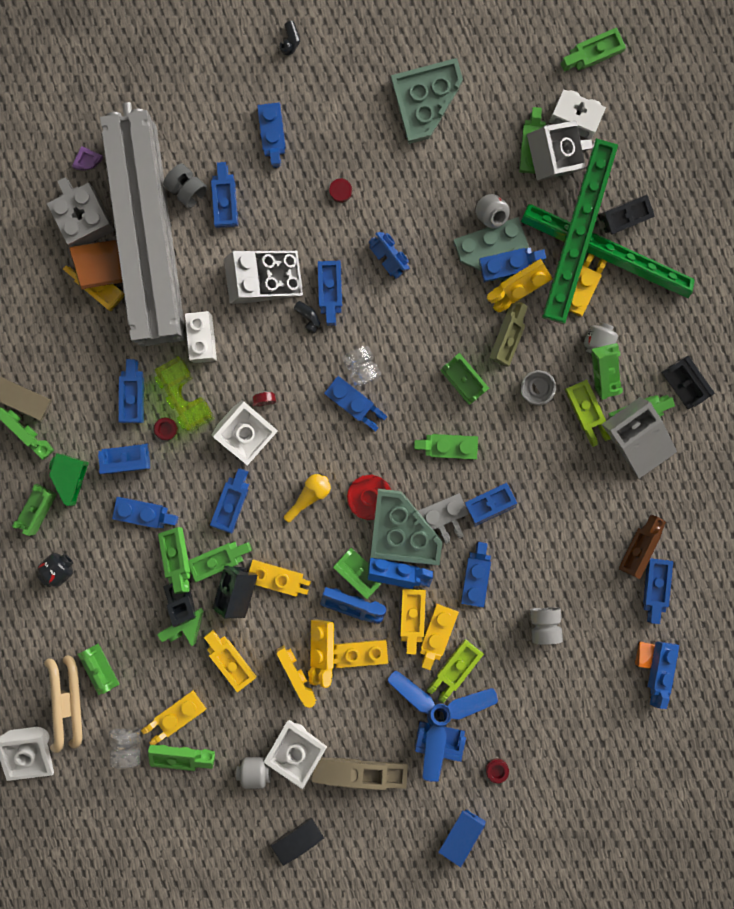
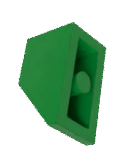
[49,453,89,506]

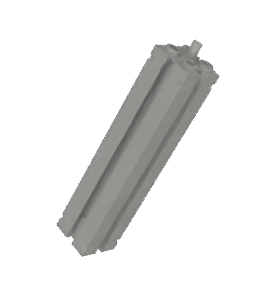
[100,102,187,347]

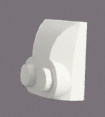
[212,400,278,466]
[264,720,327,789]
[0,727,54,781]

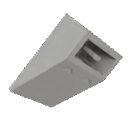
[224,251,303,304]
[601,397,677,479]

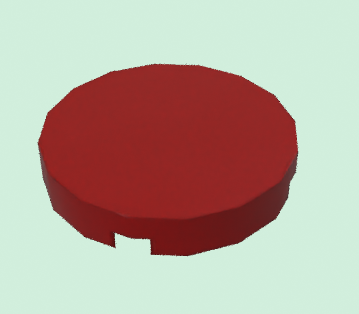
[347,475,391,520]

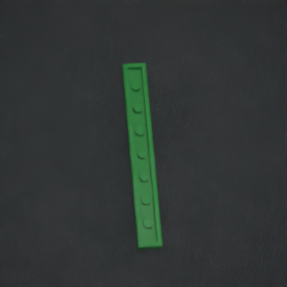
[542,138,618,325]
[521,204,695,298]

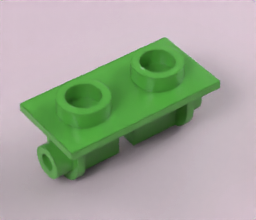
[78,643,119,695]

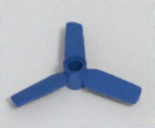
[388,671,498,782]

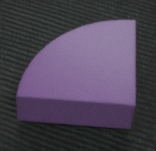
[72,146,103,170]

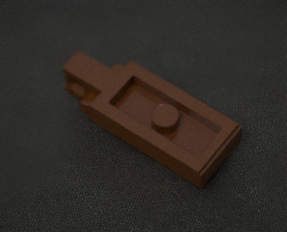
[619,515,666,579]

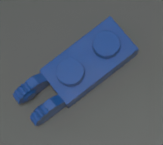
[324,376,388,432]
[320,587,387,624]

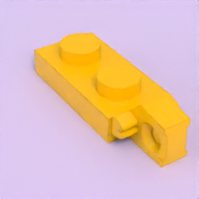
[400,589,426,654]
[420,603,459,670]
[204,630,257,692]

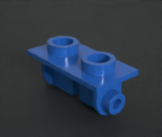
[368,232,410,279]

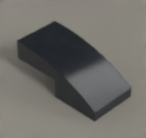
[163,584,196,627]
[270,817,324,866]

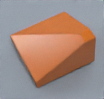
[635,641,655,668]

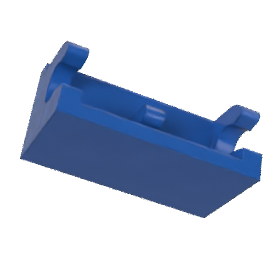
[98,444,151,474]
[465,483,517,527]
[414,721,466,762]
[438,810,486,868]

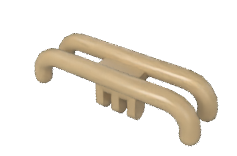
[44,655,82,753]

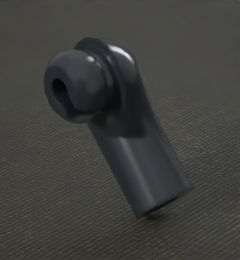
[279,21,300,55]
[294,301,321,334]

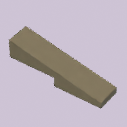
[0,376,52,421]

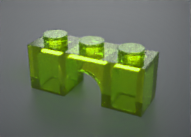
[154,356,215,432]

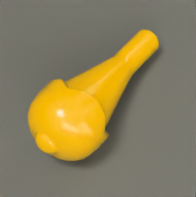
[284,474,331,522]

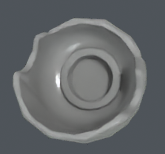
[521,370,556,406]

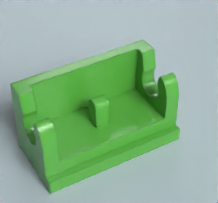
[591,343,623,400]
[440,353,489,405]
[12,483,57,536]
[333,548,382,599]

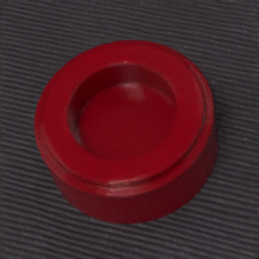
[329,178,352,203]
[252,392,276,407]
[154,417,178,441]
[485,758,509,784]

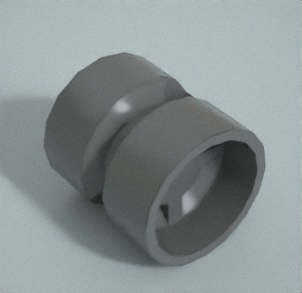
[163,163,208,208]

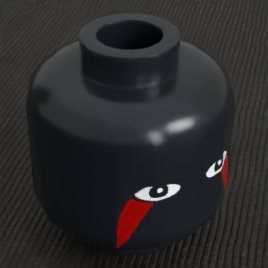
[37,553,73,587]

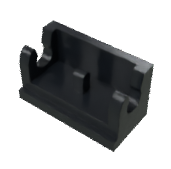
[598,194,655,235]
[661,355,715,410]
[212,565,258,618]

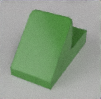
[157,608,204,646]

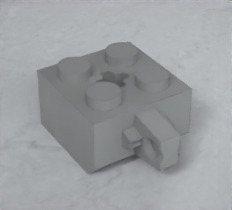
[527,121,593,181]
[47,177,116,247]

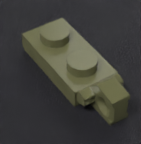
[489,302,528,367]

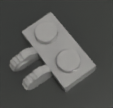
[418,493,469,544]

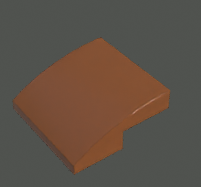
[69,240,123,290]

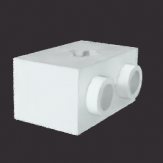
[549,89,606,139]
[185,311,217,363]

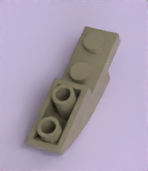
[311,757,408,790]

